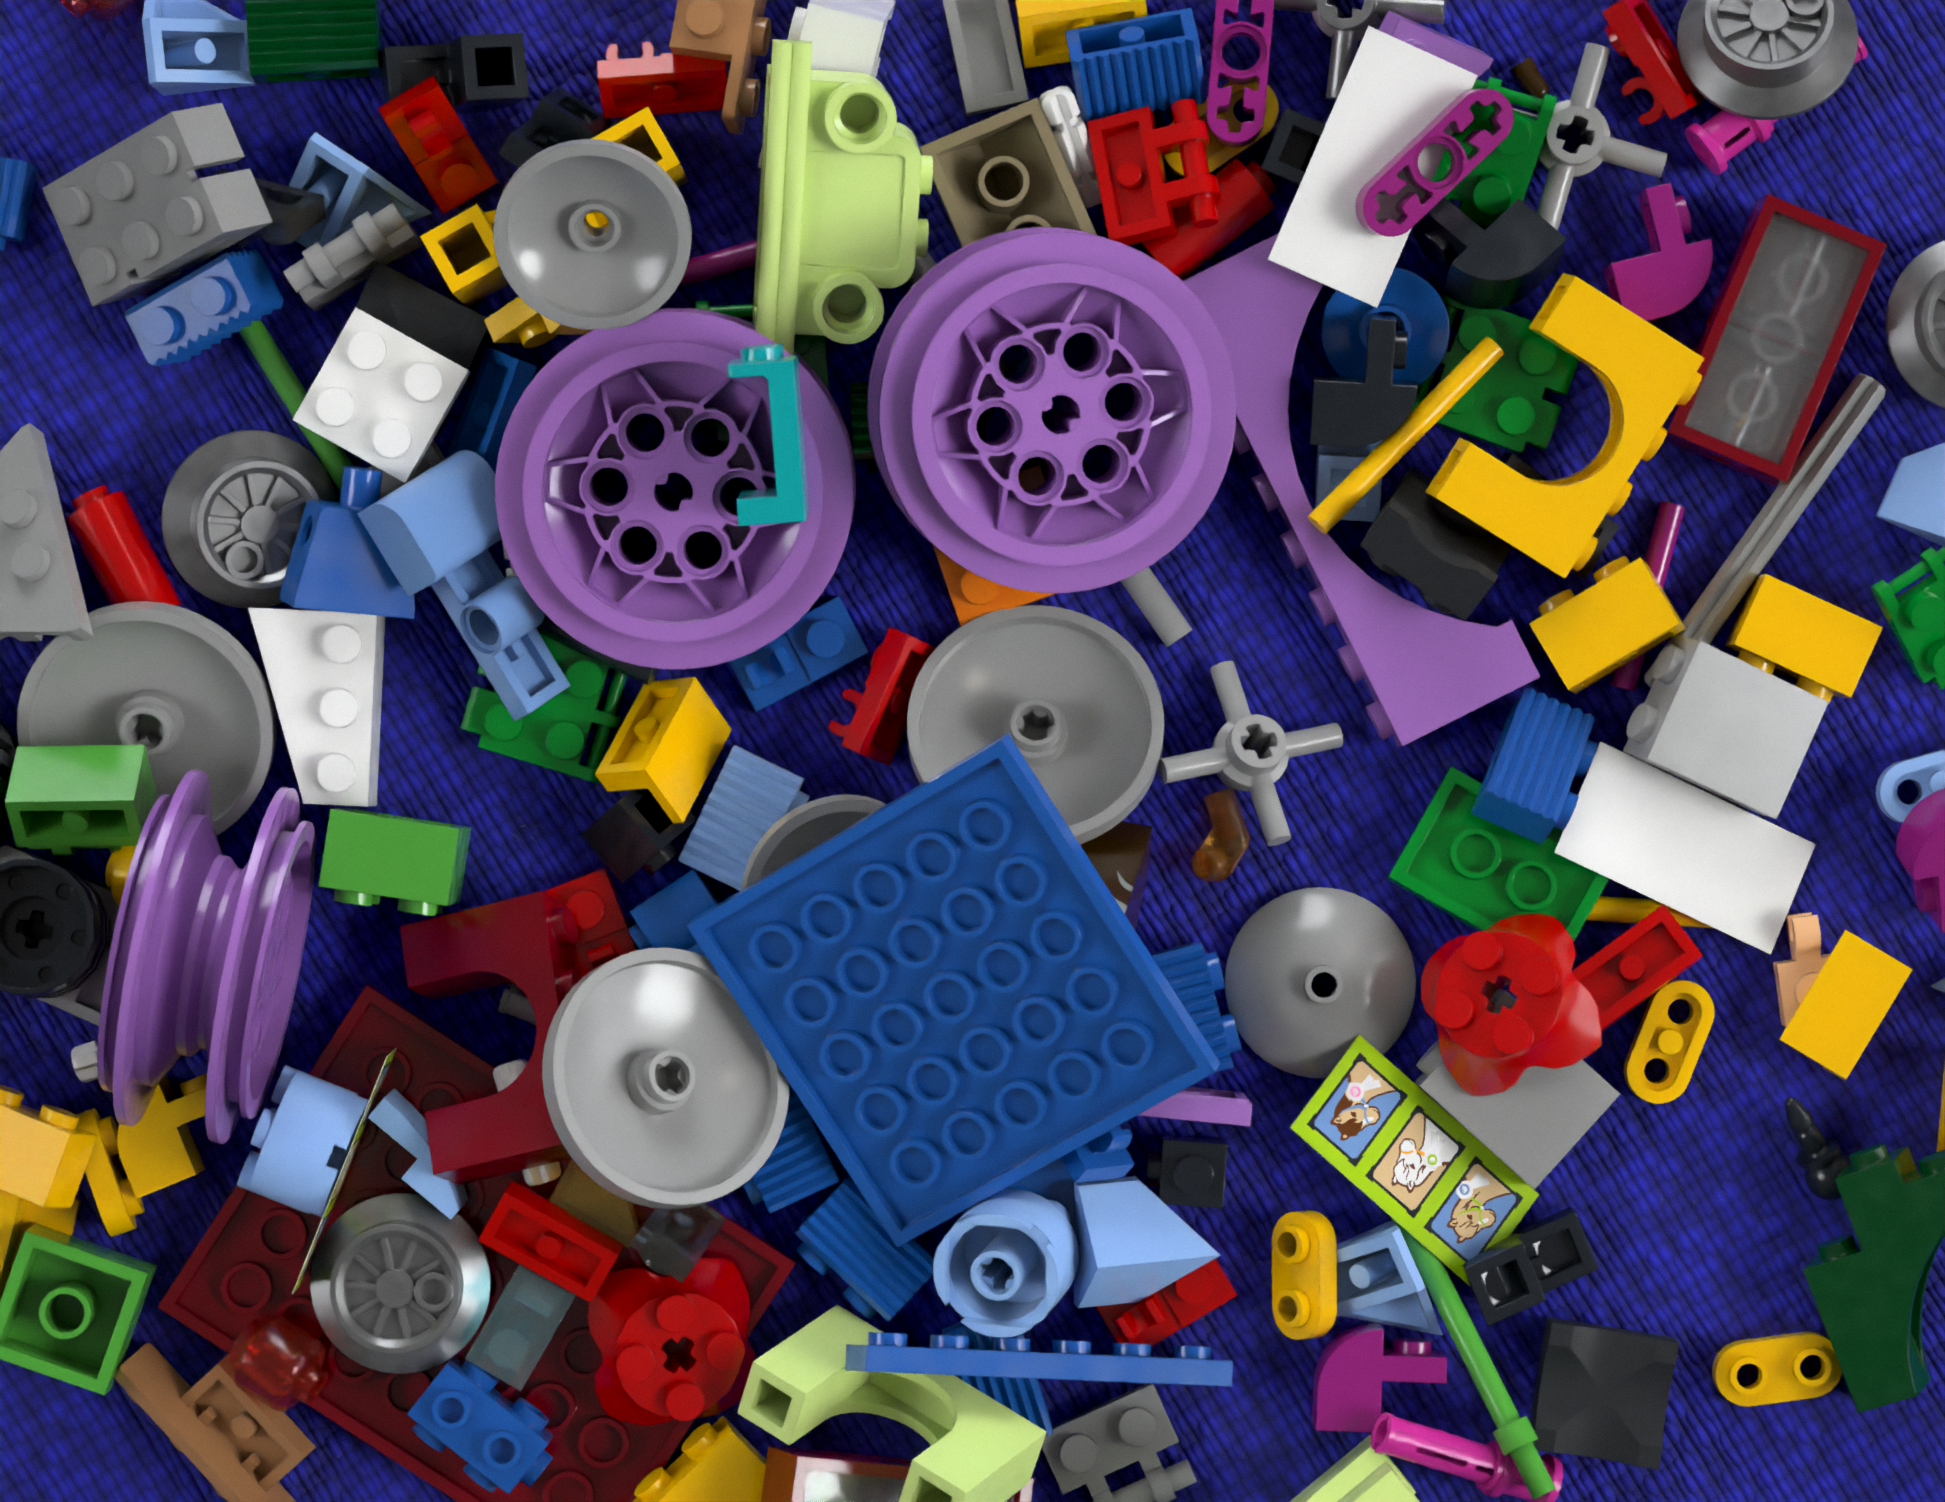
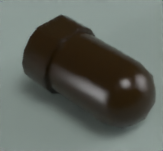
[1509,56,1550,99]

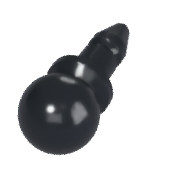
[1784,1097,1851,1201]

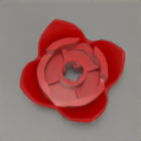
[1421,914,1602,1096]
[587,1257,755,1425]

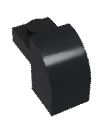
[379,33,529,115]
[1412,197,1567,309]
[1310,314,1418,447]

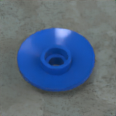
[1321,267,1450,385]

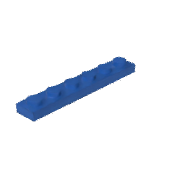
[845,1332,1233,1387]

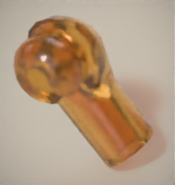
[1191,788,1250,882]

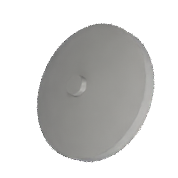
[17,601,277,836]
[907,605,1164,844]
[542,947,789,1209]

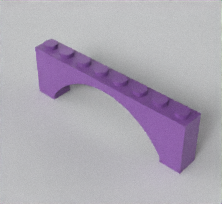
[1183,233,1540,746]

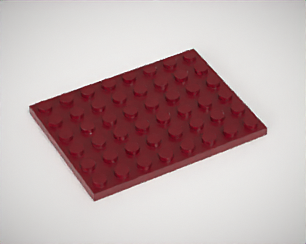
[158,984,797,1502]

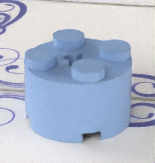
[237,1065,369,1218]
[933,1189,1079,1338]

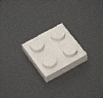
[293,307,471,483]

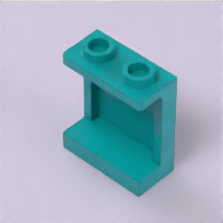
[726,344,810,526]

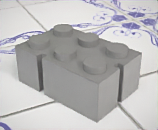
[42,103,273,306]

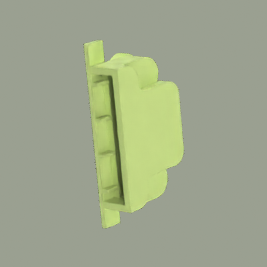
[752,39,933,355]

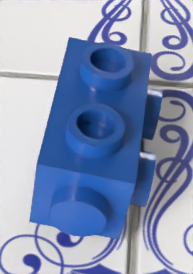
[407,1356,554,1495]

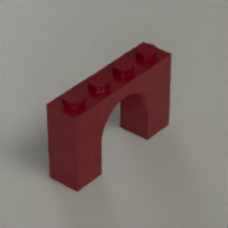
[400,891,583,1185]

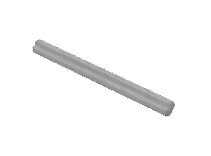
[1644,373,1886,688]

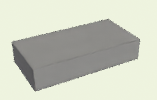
[942,0,1029,116]

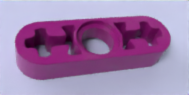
[1207,0,1274,148]
[1355,88,1514,237]

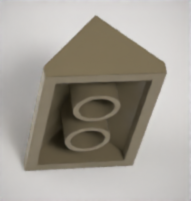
[919,97,1097,248]

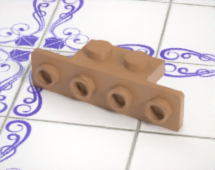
[669,0,771,135]
[114,1343,316,1502]

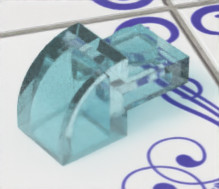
[465,1264,577,1391]

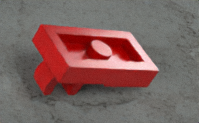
[1602,0,1705,125]
[597,41,728,118]
[378,76,498,214]
[828,627,936,766]
[545,868,638,977]
[1572,904,1703,1031]
[478,1180,624,1303]
[1096,1238,1237,1347]

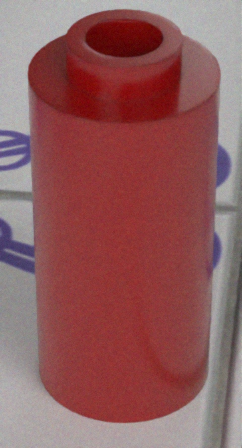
[1137,158,1276,280]
[66,485,182,607]

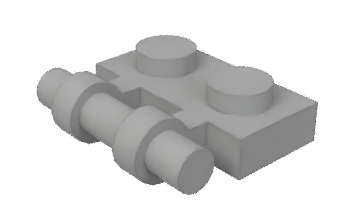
[283,203,423,312]
[1042,1383,1197,1502]

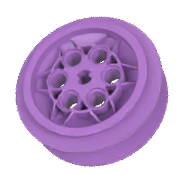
[867,227,1237,593]
[495,308,856,669]
[97,769,316,1144]

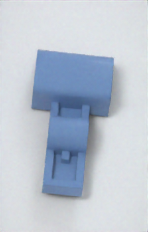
[357,450,571,721]

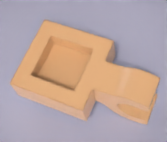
[1773,912,1830,1027]

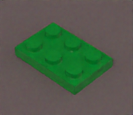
[1387,766,1609,942]

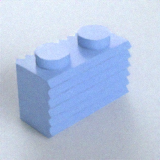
[678,745,810,891]

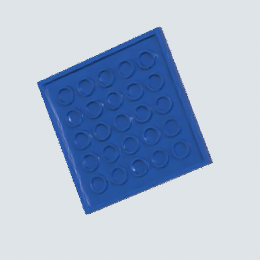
[687,733,1221,1248]

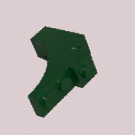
[1803,1143,1945,1413]

